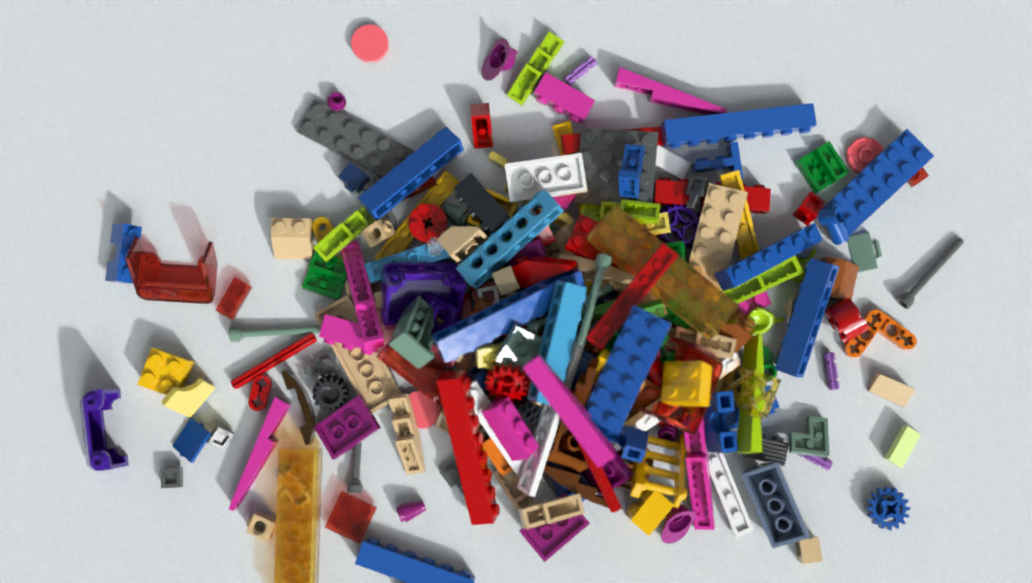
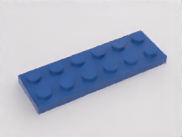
[822,129,934,236]
[585,305,672,435]

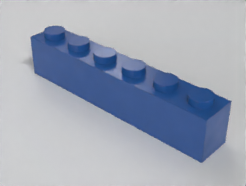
[358,127,464,221]
[714,223,823,291]
[775,258,840,378]
[355,537,475,583]

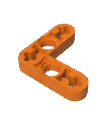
[843,310,917,358]

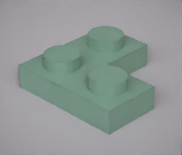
[788,416,830,458]

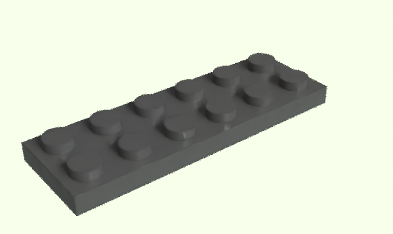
[296,99,414,177]

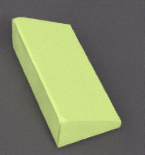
[884,425,920,468]

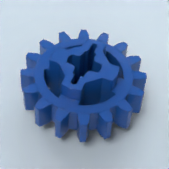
[865,486,911,530]

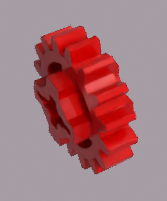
[485,363,529,402]

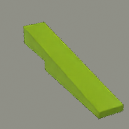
[696,256,804,323]
[736,335,766,454]

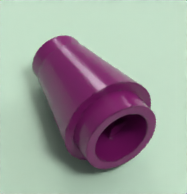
[396,500,426,522]

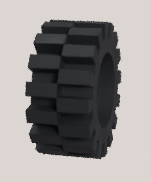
[312,374,349,411]
[512,397,540,432]

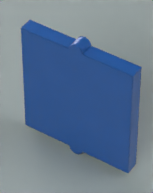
[172,418,212,463]

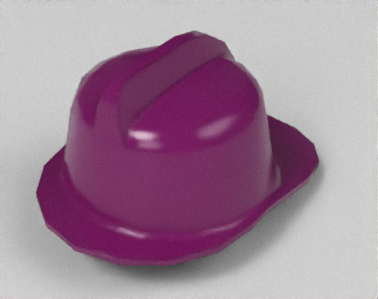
[481,38,517,81]
[661,503,696,544]

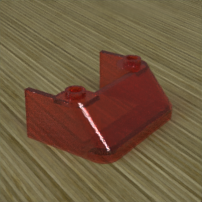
[125,237,218,304]
[640,336,723,435]
[376,341,455,405]

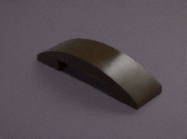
[281,370,316,446]

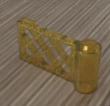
[710,366,781,420]

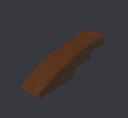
[560,358,600,434]
[543,464,609,508]

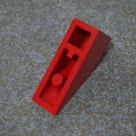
[511,256,577,289]

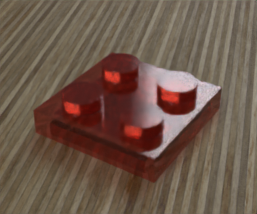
[324,491,377,544]

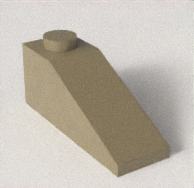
[492,266,520,298]

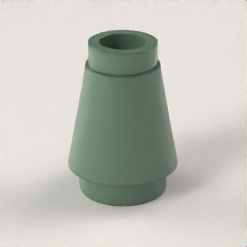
[443,203,470,227]

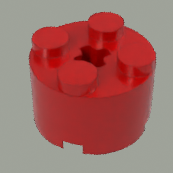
[408,204,448,244]
[825,297,869,343]

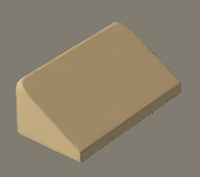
[868,374,915,407]

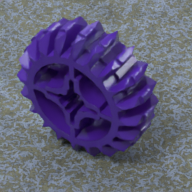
[656,204,701,251]

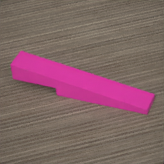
[614,67,727,115]
[341,241,384,351]
[523,355,616,468]
[228,397,292,511]
[682,412,715,530]

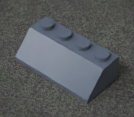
[741,462,811,549]

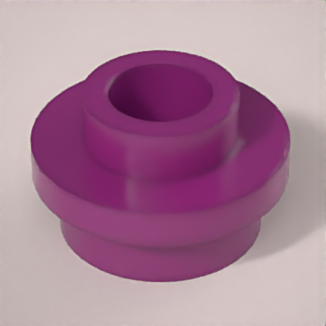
[327,92,346,111]
[658,425,677,442]

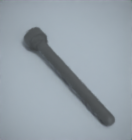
[896,238,964,309]
[347,442,363,493]

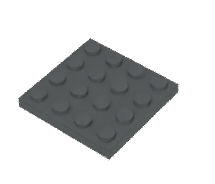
[575,128,658,205]

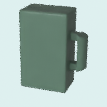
[847,232,882,273]

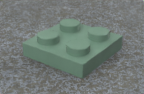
[494,324,542,376]

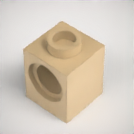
[361,217,396,248]
[246,511,280,542]
[795,532,823,564]

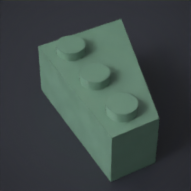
[388,296,434,369]

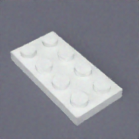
[505,153,587,203]

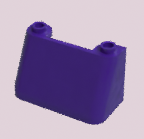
[382,262,466,325]
[80,389,129,471]

